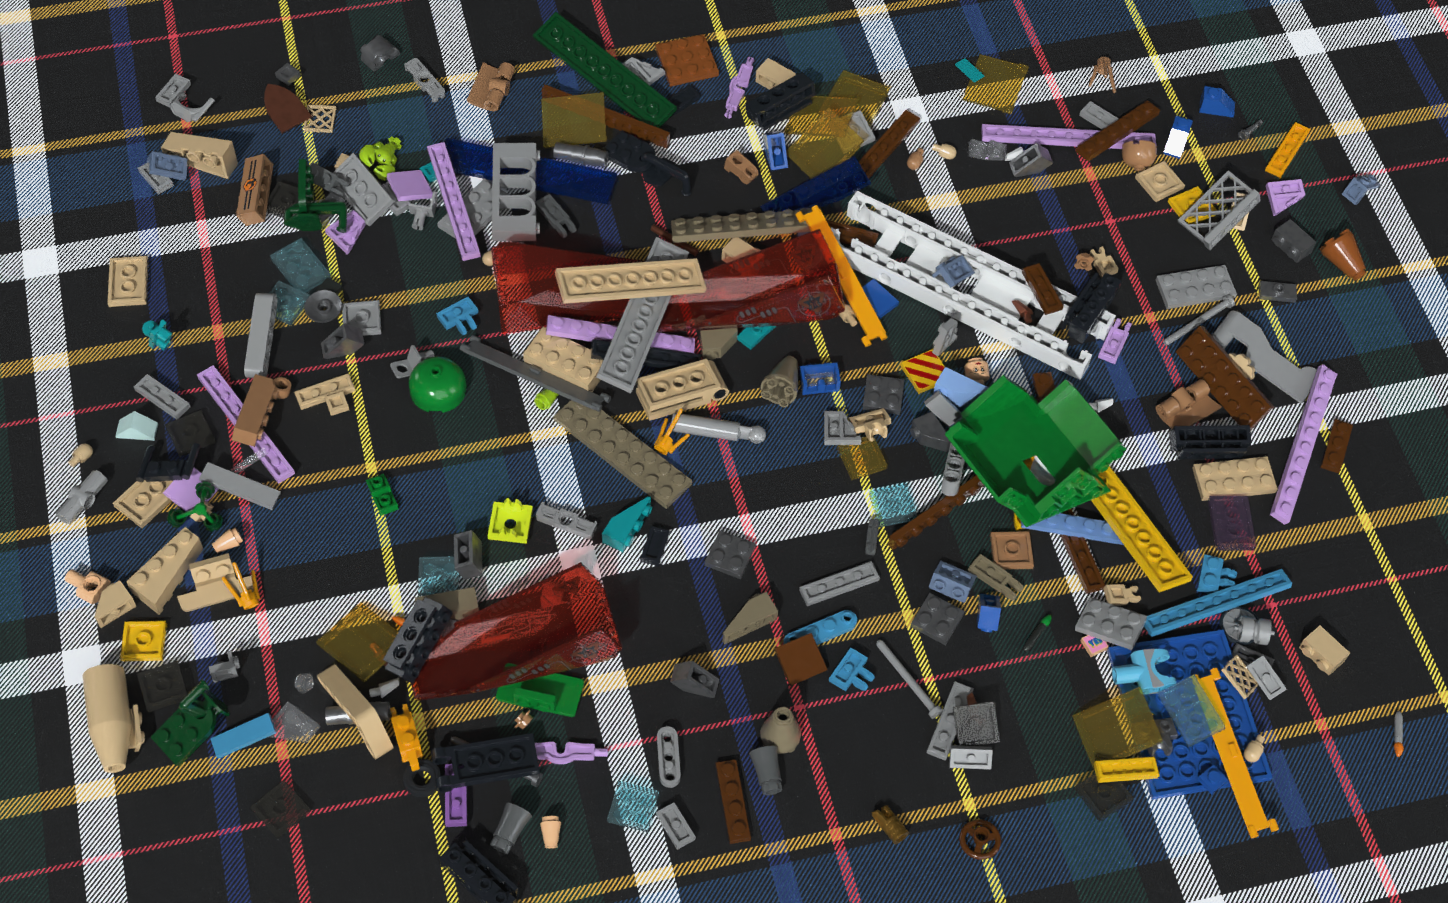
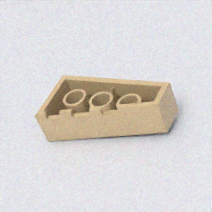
[161,132,238,179]

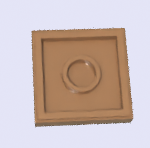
[990,531,1034,569]

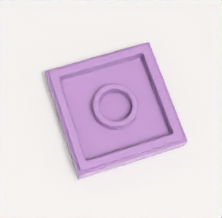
[386,170,433,201]
[163,468,219,512]

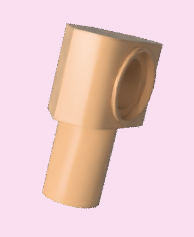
[65,569,111,605]

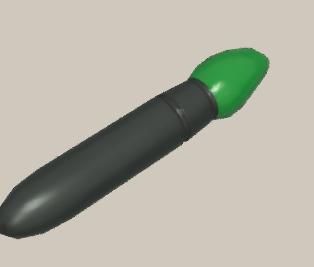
[1023,614,1052,652]

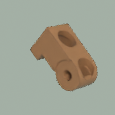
[724,150,759,184]

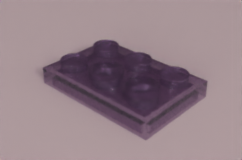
[1208,496,1256,551]

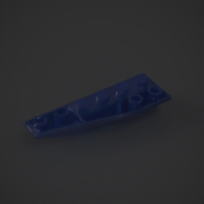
[760,156,871,213]

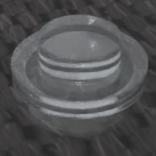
[295,673,314,693]

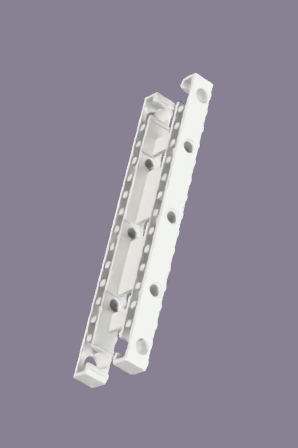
[831,191,1116,380]

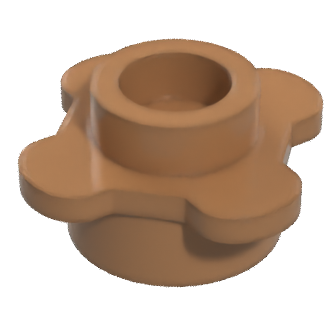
[1074,253,1094,271]
[514,710,534,730]

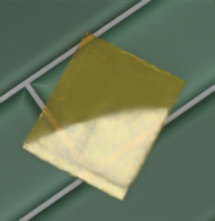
[819,70,890,127]
[786,108,864,187]
[316,602,399,682]
[1072,687,1163,771]

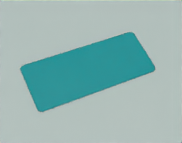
[955,58,984,82]

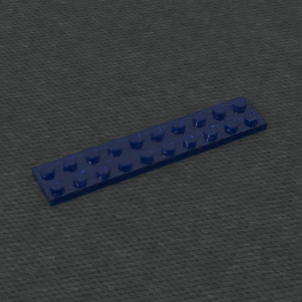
[445,138,617,205]

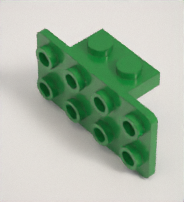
[496,663,584,717]

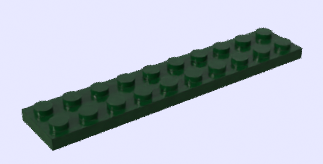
[533,12,677,128]

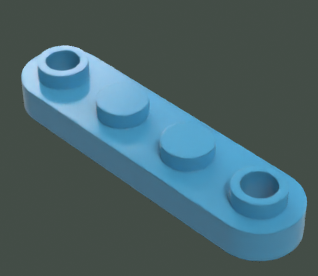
[783,610,857,645]

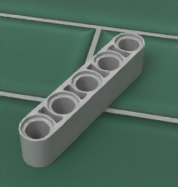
[244,293,277,378]
[941,418,965,496]

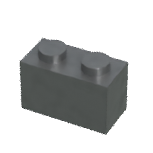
[1271,219,1316,263]
[454,530,483,580]

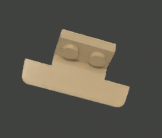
[177,553,258,612]

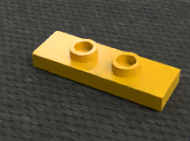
[1093,756,1160,783]

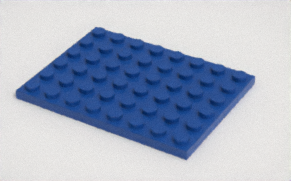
[1107,630,1273,800]

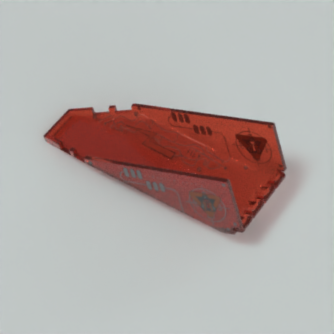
[657,229,845,332]
[411,562,622,701]

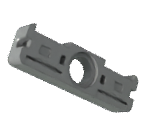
[404,58,445,102]
[536,502,597,540]

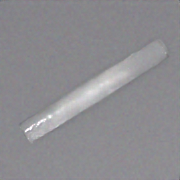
[229,447,268,474]

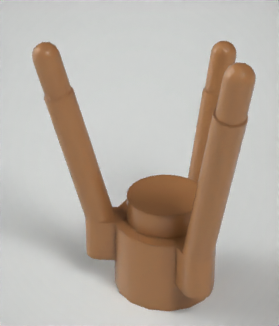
[1088,57,1116,93]

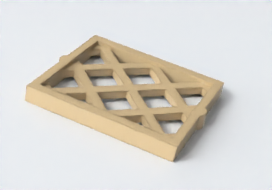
[303,105,337,133]
[1221,654,1259,699]

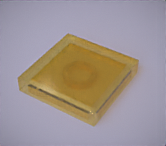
[837,436,888,480]

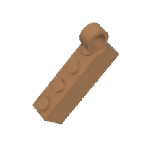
[232,374,291,447]

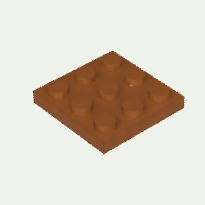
[655,34,719,87]

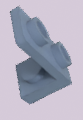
[1342,174,1380,205]

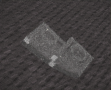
[969,139,1006,161]

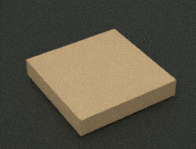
[1135,161,1185,202]

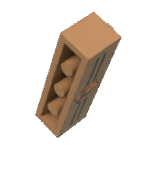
[236,154,273,226]

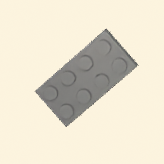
[333,153,395,226]
[437,178,509,239]
[1156,265,1237,309]

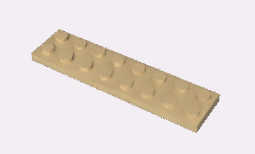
[555,258,707,304]

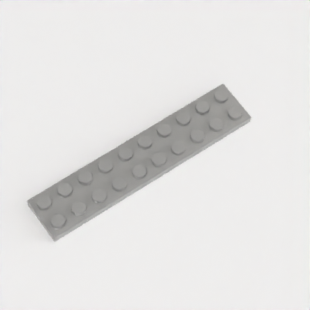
[596,237,689,393]

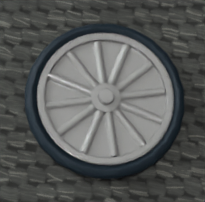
[1219,607,1259,645]

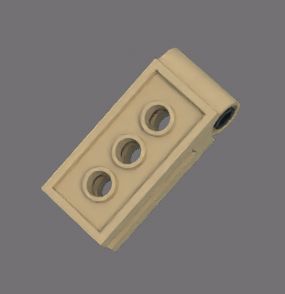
[636,359,729,421]

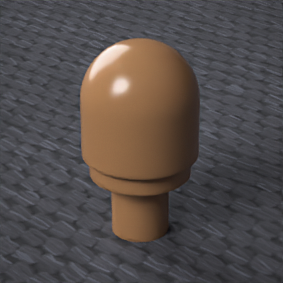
[907,148,924,170]

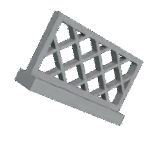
[1178,171,1261,250]

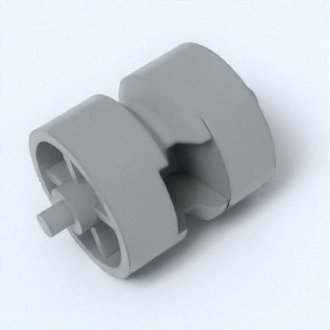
[1234,616,1275,645]

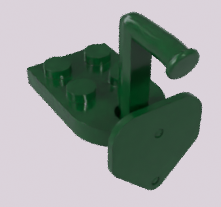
[284,159,347,233]
[151,679,230,767]

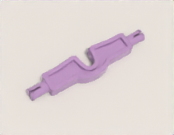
[724,57,754,118]
[535,742,608,764]

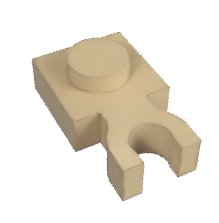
[1090,246,1119,278]
[1103,584,1141,606]

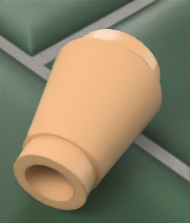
[212,528,243,553]
[540,816,561,849]

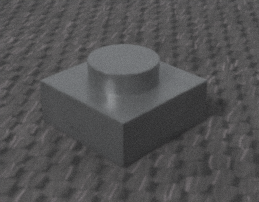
[275,63,301,86]

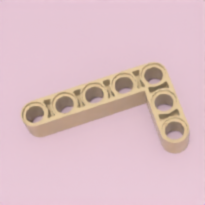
[317,664,394,760]

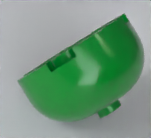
[409,356,466,413]

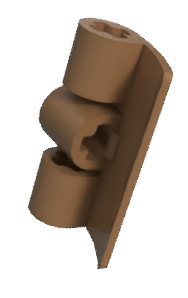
[467,62,515,111]
[1156,379,1222,429]

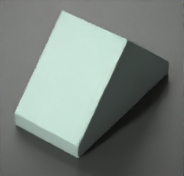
[116,411,158,441]

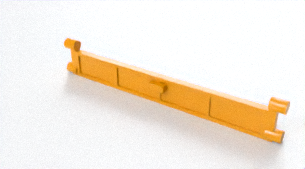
[795,205,888,347]
[1190,668,1279,838]

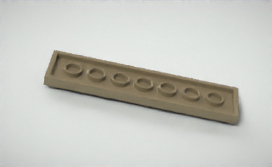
[671,208,813,243]
[553,400,692,509]

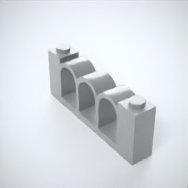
[492,143,540,241]

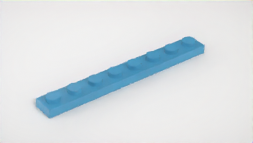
[1144,569,1292,637]

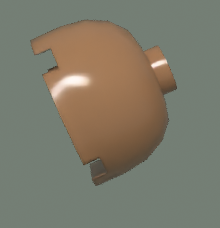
[1122,140,1157,171]

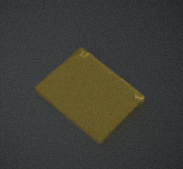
[963,55,1029,114]
[541,92,607,148]
[785,96,858,138]

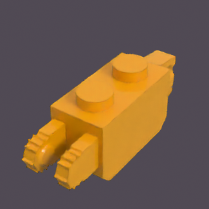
[390,703,423,771]

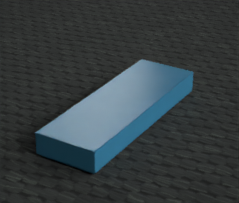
[210,713,277,759]

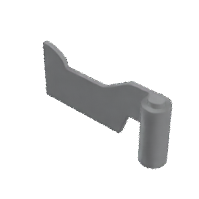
[1212,311,1317,404]

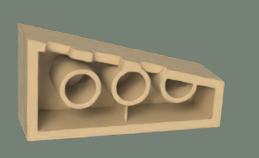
[126,527,203,615]

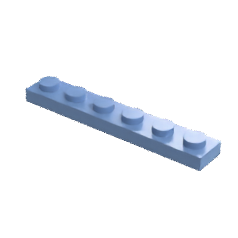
[1021,513,1124,545]

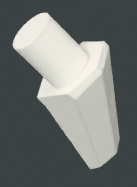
[1005,147,1025,161]
[1089,398,1113,413]
[369,677,399,698]

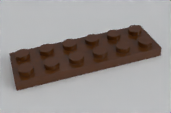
[1176,326,1274,431]

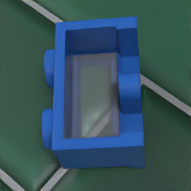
[799,362,841,395]

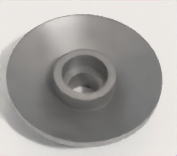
[305,290,342,323]

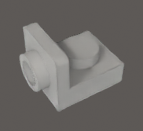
[209,650,240,683]

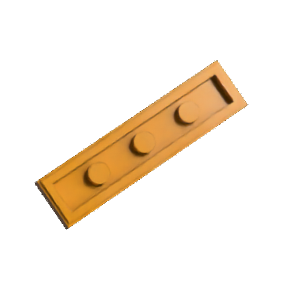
[1265,122,1311,178]

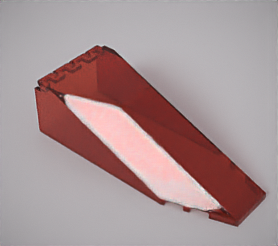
[491,242,682,334]

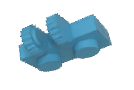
[436,297,478,335]
[1197,554,1237,594]
[829,648,875,691]

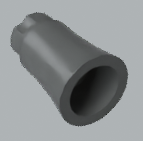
[749,746,782,796]
[490,803,532,854]

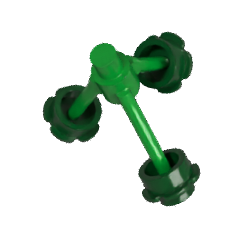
[167,481,223,532]

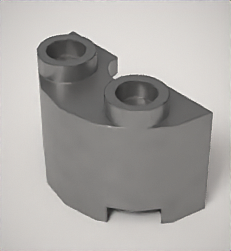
[360,35,400,72]

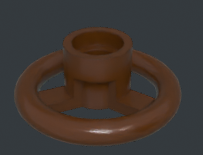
[959,819,1001,860]

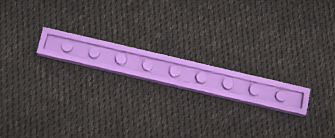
[981,124,1156,149]
[1270,364,1337,525]

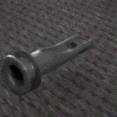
[1238,119,1263,141]

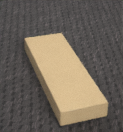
[294,373,355,410]

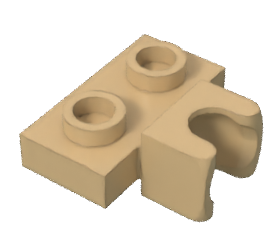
[849,408,891,442]

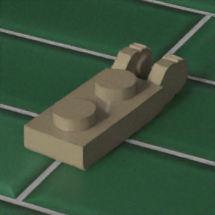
[968,554,1024,601]

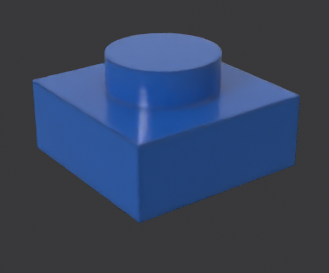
[1197,764,1228,795]

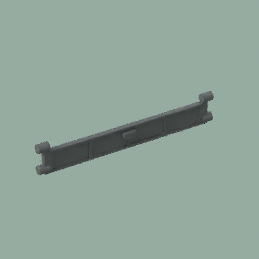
[460,335,611,412]

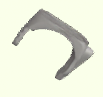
[171,93,215,122]

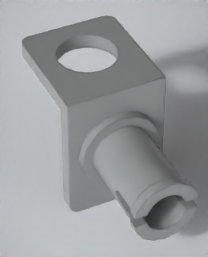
[408,191,438,230]
[390,345,435,379]

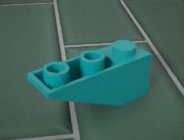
[602,497,652,552]

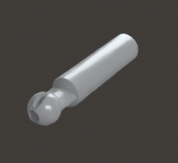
[672,413,766,444]

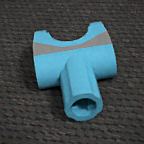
[1112,649,1177,695]

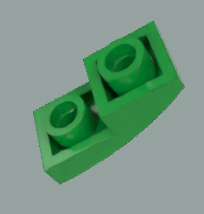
[366,474,399,516]

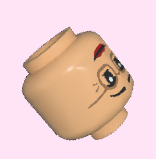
[964,358,990,385]

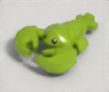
[359,136,402,181]

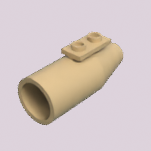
[82,664,145,773]

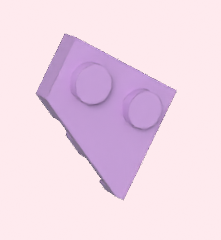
[1266,179,1305,216]
[325,210,365,254]

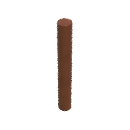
[650,224,699,256]

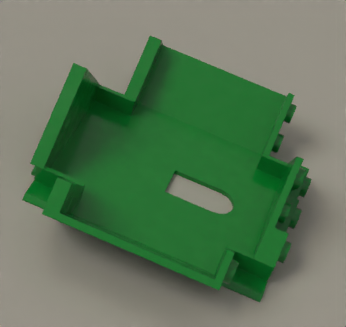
[944,375,1126,528]

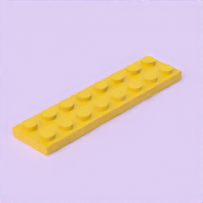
[1091,466,1193,592]

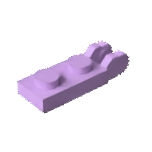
[1098,318,1132,364]

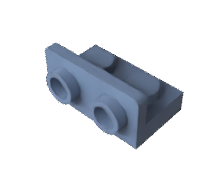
[147,151,187,181]
[932,255,975,288]
[929,561,977,603]

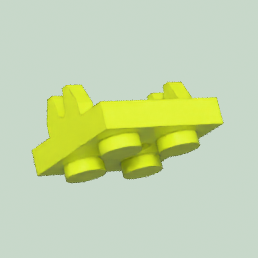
[488,498,533,544]

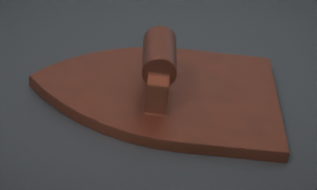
[264,84,312,134]

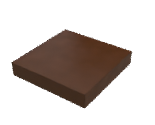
[774,633,827,686]

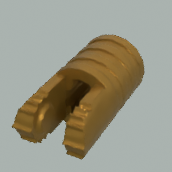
[872,805,909,844]

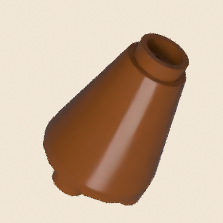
[1320,229,1367,281]

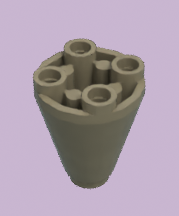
[761,356,798,407]
[760,707,801,754]

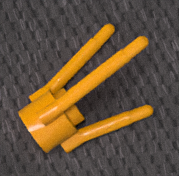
[654,408,690,455]
[222,562,261,610]

